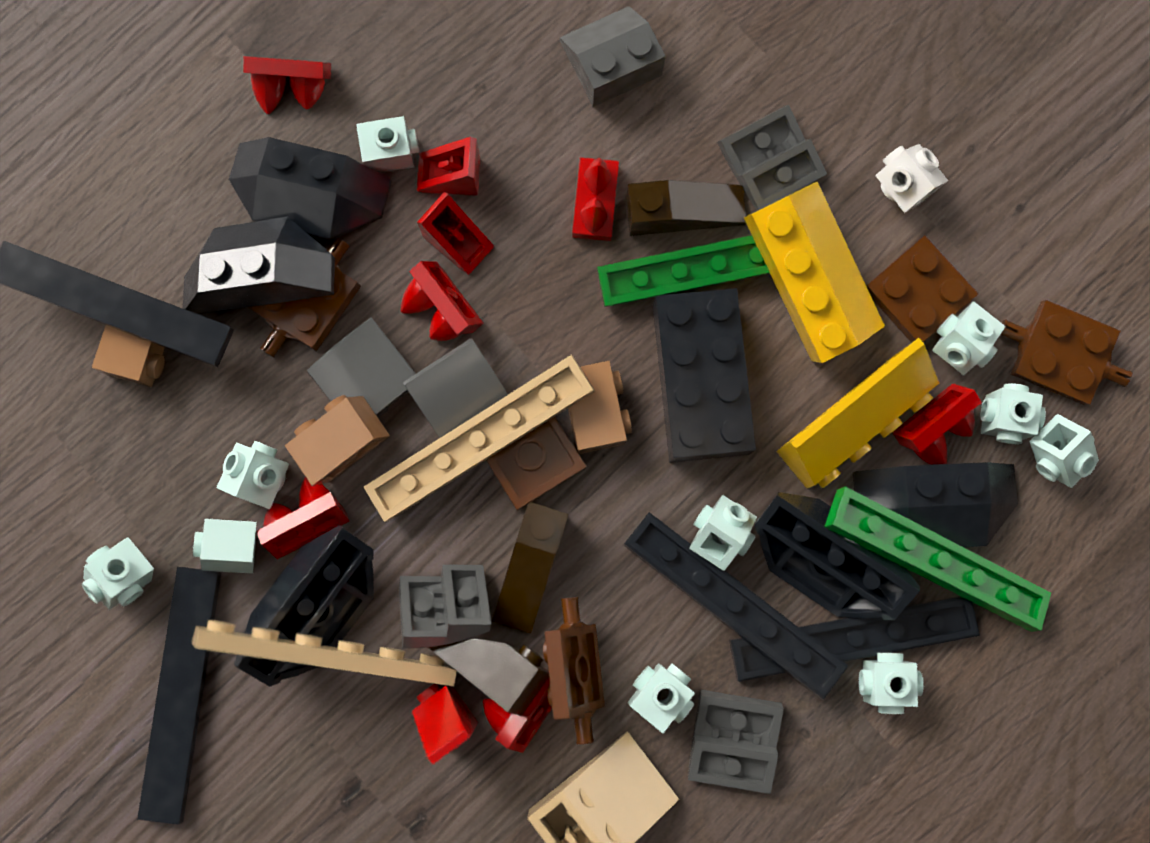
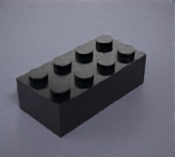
[652,288,756,463]

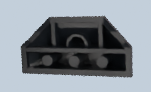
[229,137,392,241]
[182,216,335,314]
[853,462,1018,547]
[755,492,920,620]
[234,525,374,687]

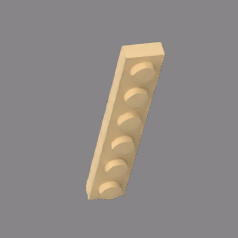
[364,355,595,522]
[192,620,457,686]

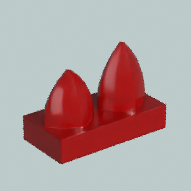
[243,56,331,114]
[572,157,619,241]
[400,261,484,341]
[892,383,982,465]
[256,477,350,560]
[482,668,552,753]

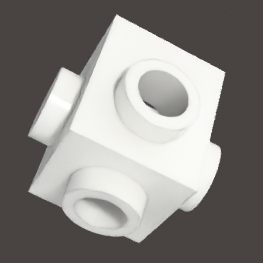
[875,144,948,213]

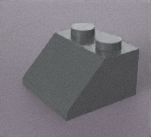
[560,6,666,107]

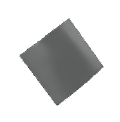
[717,104,827,211]
[307,317,416,418]
[403,338,508,438]
[399,564,491,649]
[688,689,784,794]

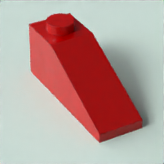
[412,683,479,765]

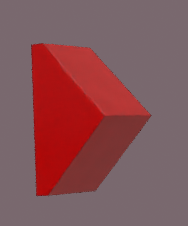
[417,136,480,196]
[417,192,494,275]

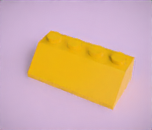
[744,181,885,363]
[776,338,939,489]

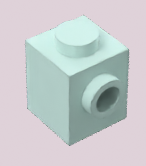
[356,116,419,173]
[193,519,257,573]

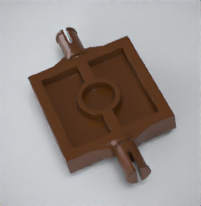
[248,238,361,358]
[1000,300,1133,405]
[543,597,605,744]

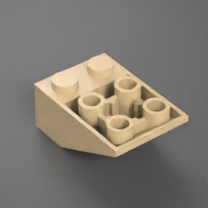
[528,731,679,843]

